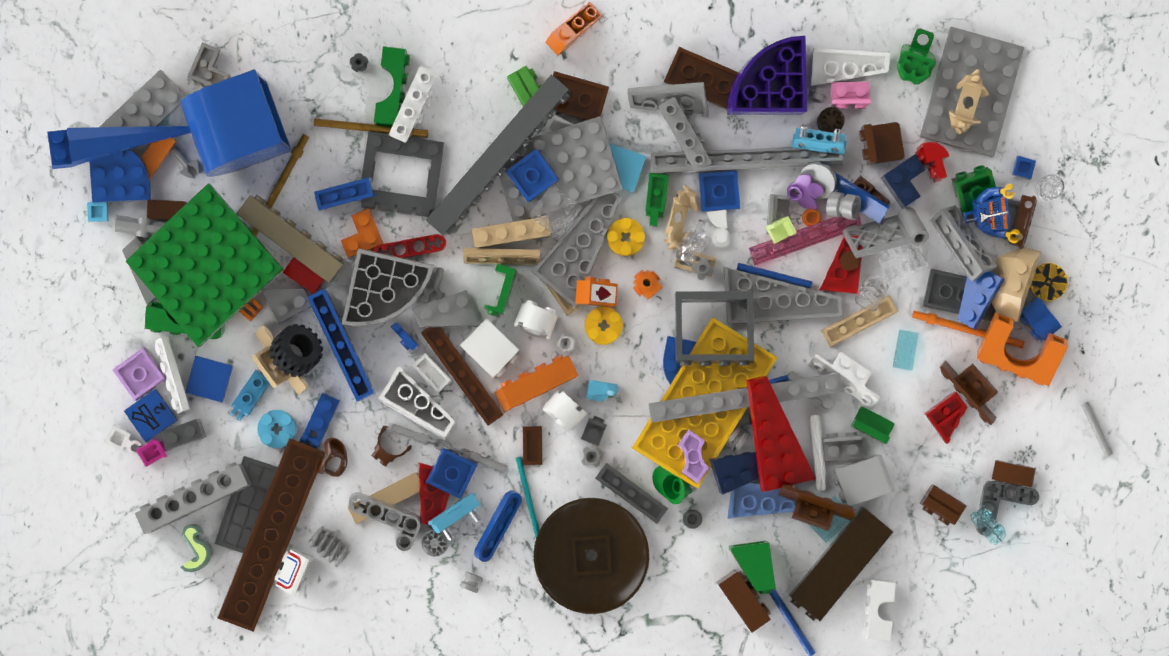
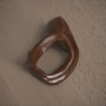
[317,438,348,477]

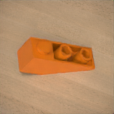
[545,2,602,56]

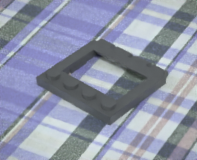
[361,131,444,217]

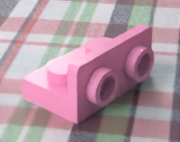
[830,82,871,109]

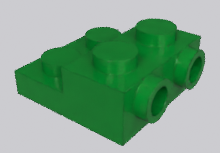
[951,165,996,215]

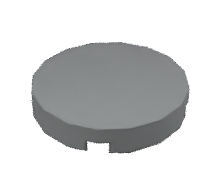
[800,162,837,200]

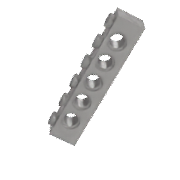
[135,462,252,534]

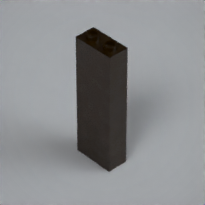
[789,506,893,621]

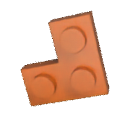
[340,208,383,258]

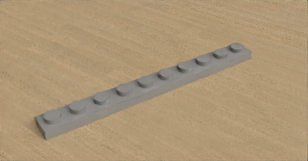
[651,147,843,173]
[649,373,843,423]

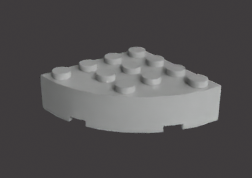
[342,248,434,326]

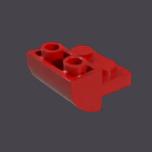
[915,142,949,183]

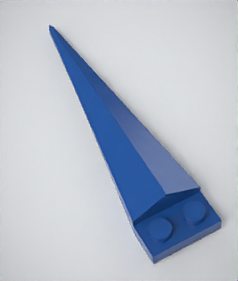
[47,126,191,169]

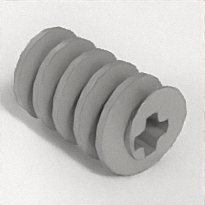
[308,526,350,567]

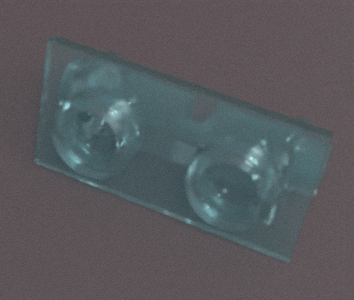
[970,505,1007,545]

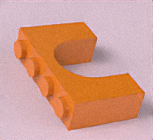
[977,312,1068,386]

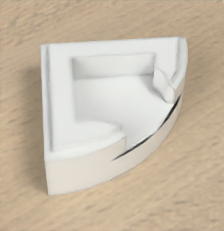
[706,210,728,229]

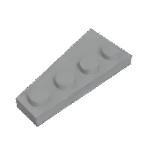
[627,82,709,117]

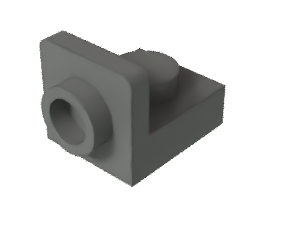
[581,416,607,446]

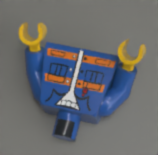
[963,184,1020,243]

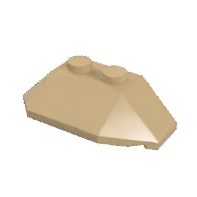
[991,247,1042,323]

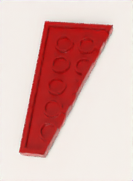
[746,376,816,492]

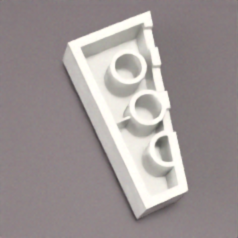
[379,366,455,440]

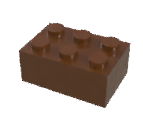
[716,569,771,633]

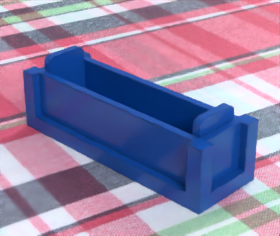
[314,177,377,211]

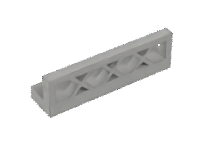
[930,205,997,282]

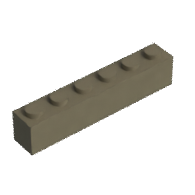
[236,194,344,283]

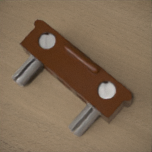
[1008,195,1038,249]

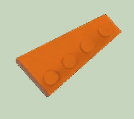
[494,355,579,413]

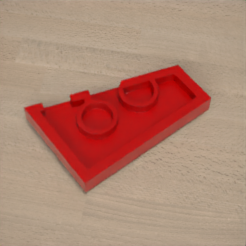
[819,235,864,294]

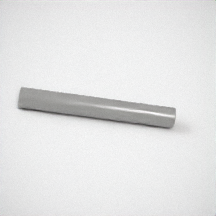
[1081,402,1113,457]

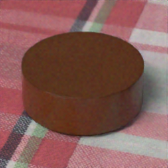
[840,251,860,271]

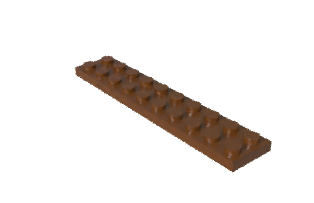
[217,438,325,632]

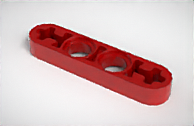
[373,234,446,258]

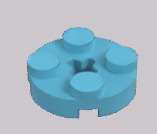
[257,410,297,448]

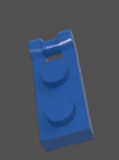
[300,393,340,449]

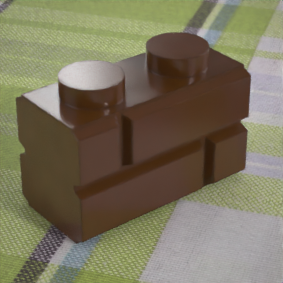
[920,484,967,526]

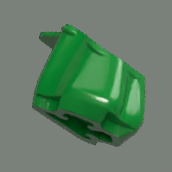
[897,28,936,85]

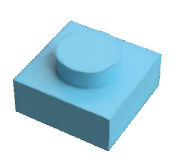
[87,202,109,222]

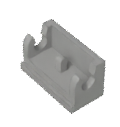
[766,194,790,234]

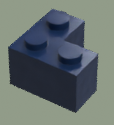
[881,154,926,209]

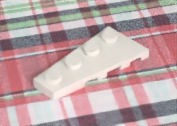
[810,48,890,86]

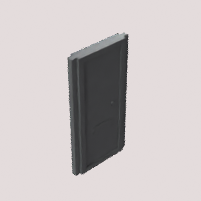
[214,456,277,553]

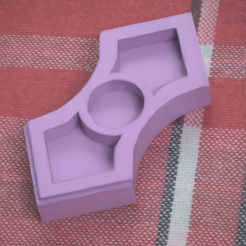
[677,430,709,484]

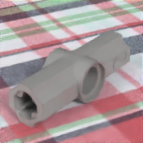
[115,215,165,239]

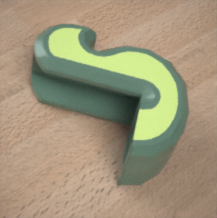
[180,524,213,572]

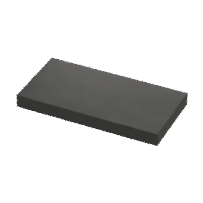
[922,269,997,321]

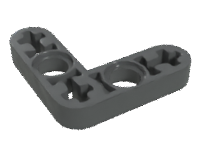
[976,481,1039,536]

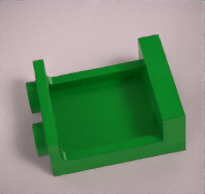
[484,263,517,317]

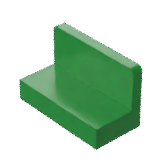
[850,406,895,444]

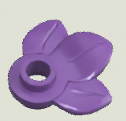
[787,174,824,210]

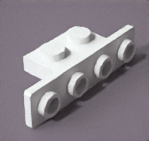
[389,66,437,143]
[808,352,880,408]

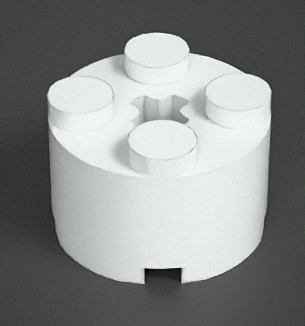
[514,300,558,339]
[542,388,588,432]

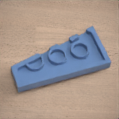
[727,483,806,519]

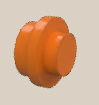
[802,208,821,227]

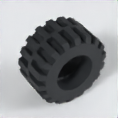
[269,324,323,377]

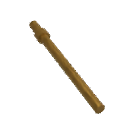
[314,118,428,138]
[251,134,310,237]

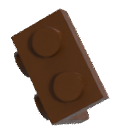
[859,122,905,165]

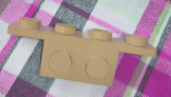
[251,325,309,395]

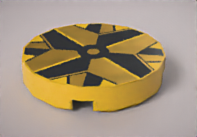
[1030,263,1068,301]

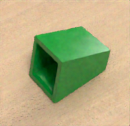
[728,541,776,594]

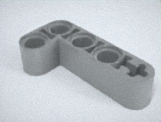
[349,492,420,551]

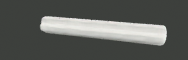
[809,415,827,491]

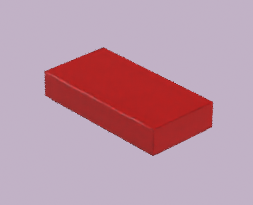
[283,257,325,294]

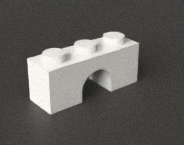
[863,579,896,641]

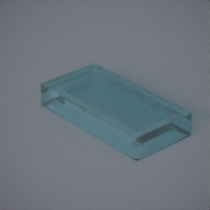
[893,330,919,371]

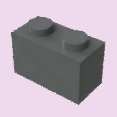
[160,419,206,450]

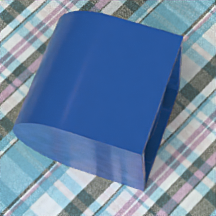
[180,69,292,177]

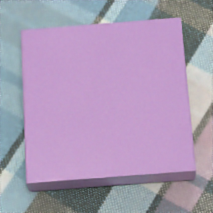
[113,347,166,401]

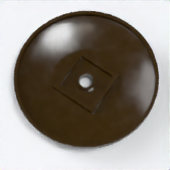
[534,498,649,614]

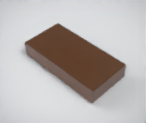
[147,200,187,220]
[523,426,542,465]

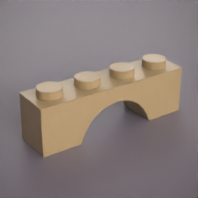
[472,216,551,248]

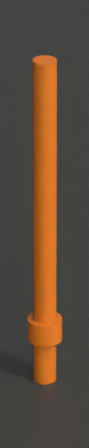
[912,310,1025,348]

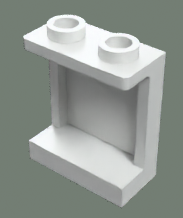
[460,318,520,378]

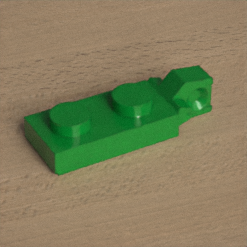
[645,173,669,227]

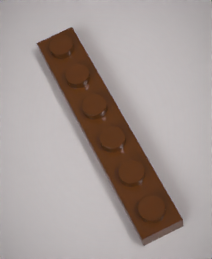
[421,327,504,426]

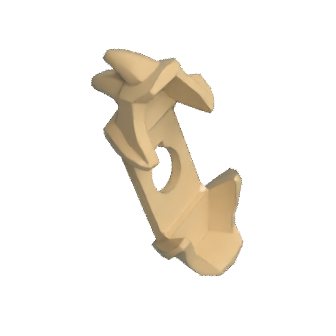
[949,69,989,134]
[664,185,699,250]

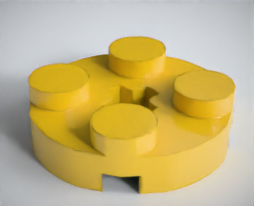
[607,218,645,256]
[584,306,623,345]

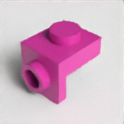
[136,438,168,467]

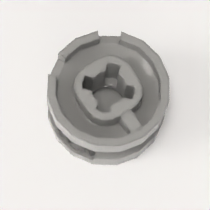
[724,424,751,454]
[422,529,449,557]

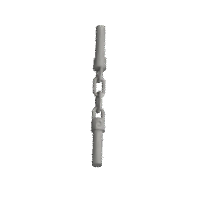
[391,424,508,472]

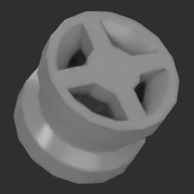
[460,571,483,593]

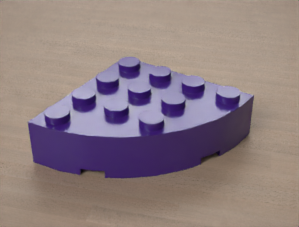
[727,36,807,115]

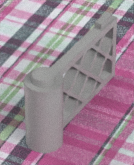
[843,207,929,258]

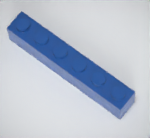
[307,289,376,402]

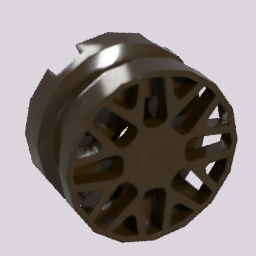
[816,107,845,133]

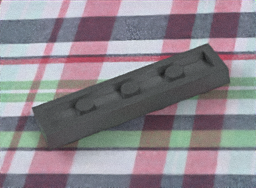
[595,463,668,524]

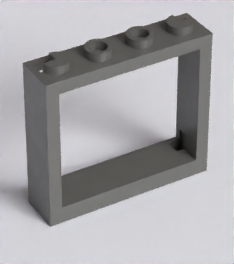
[675,291,754,367]

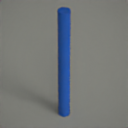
[736,263,812,289]
[769,589,816,656]

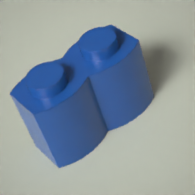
[1019,297,1062,342]

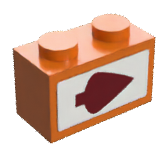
[575,277,618,307]

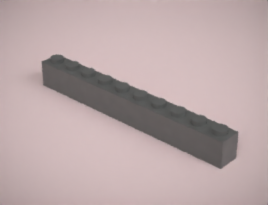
[426,74,571,236]

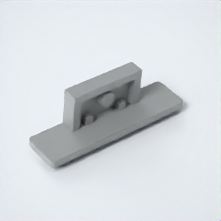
[658,97,712,172]

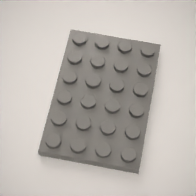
[920,26,1024,157]
[500,116,623,222]

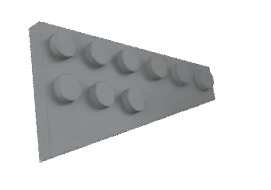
[723,267,843,324]

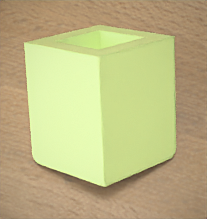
[766,216,797,244]

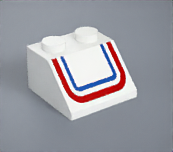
[274,549,314,596]

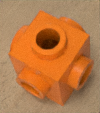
[633,270,663,301]

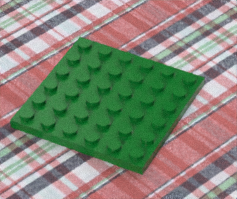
[125,183,284,347]

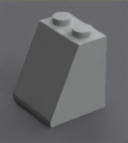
[832,454,895,506]

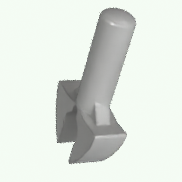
[171,147,200,178]
[424,267,445,302]

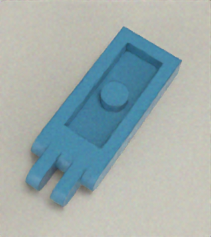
[230,370,270,421]

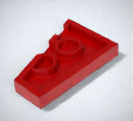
[418,462,450,526]

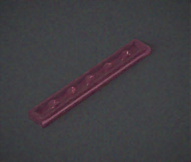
[749,215,862,266]

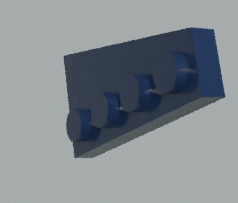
[709,452,759,495]

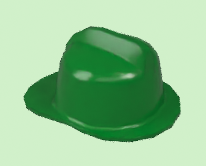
[652,466,693,504]

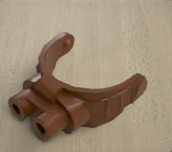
[371,426,412,467]

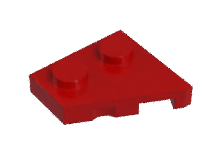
[925,391,968,444]

